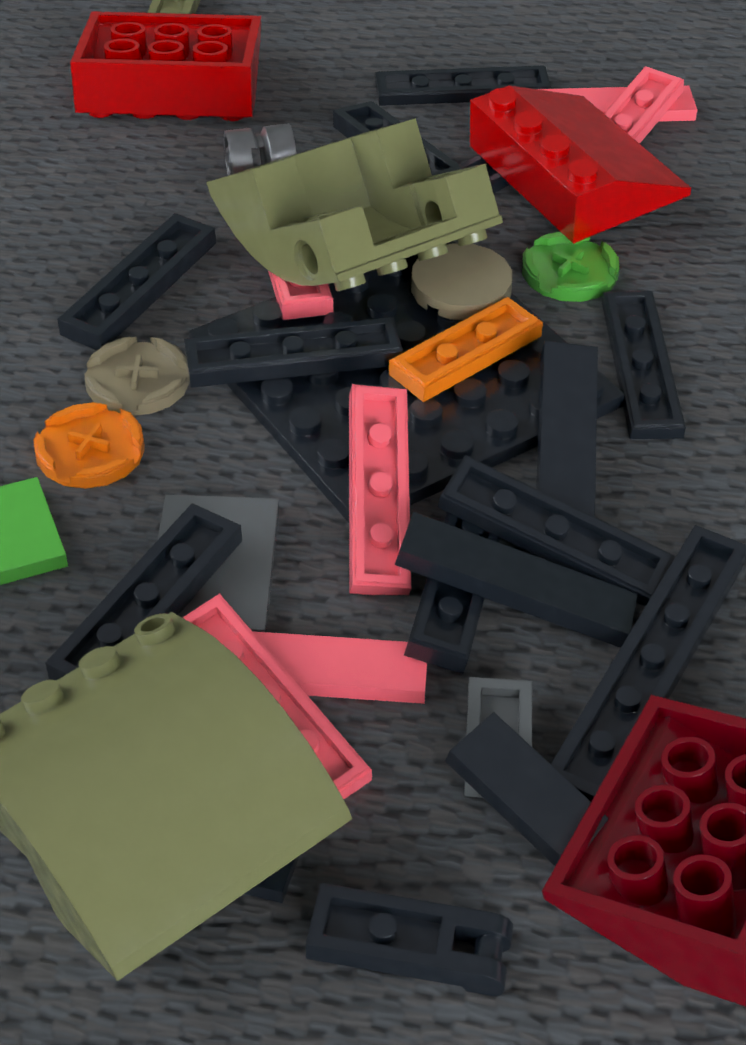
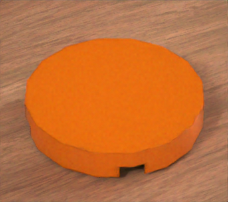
[33,402,145,489]

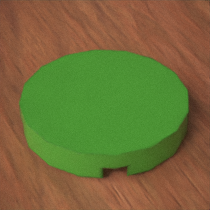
[522,231,619,302]

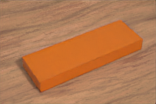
[389,297,543,403]

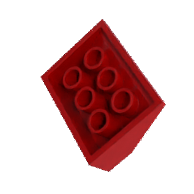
[70,11,262,121]
[470,85,691,243]

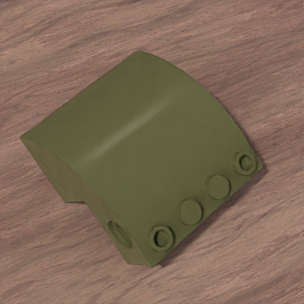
[206,118,503,291]
[0,612,352,981]

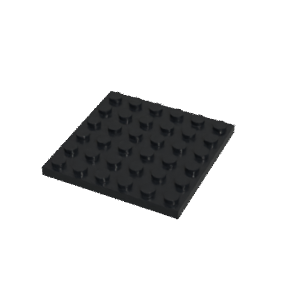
[189,241,625,523]

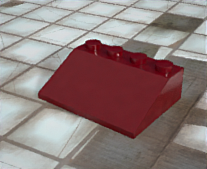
[542,695,746,1007]

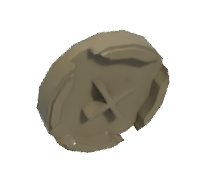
[411,243,512,320]
[84,337,190,416]

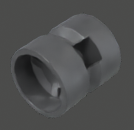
[224,123,297,175]

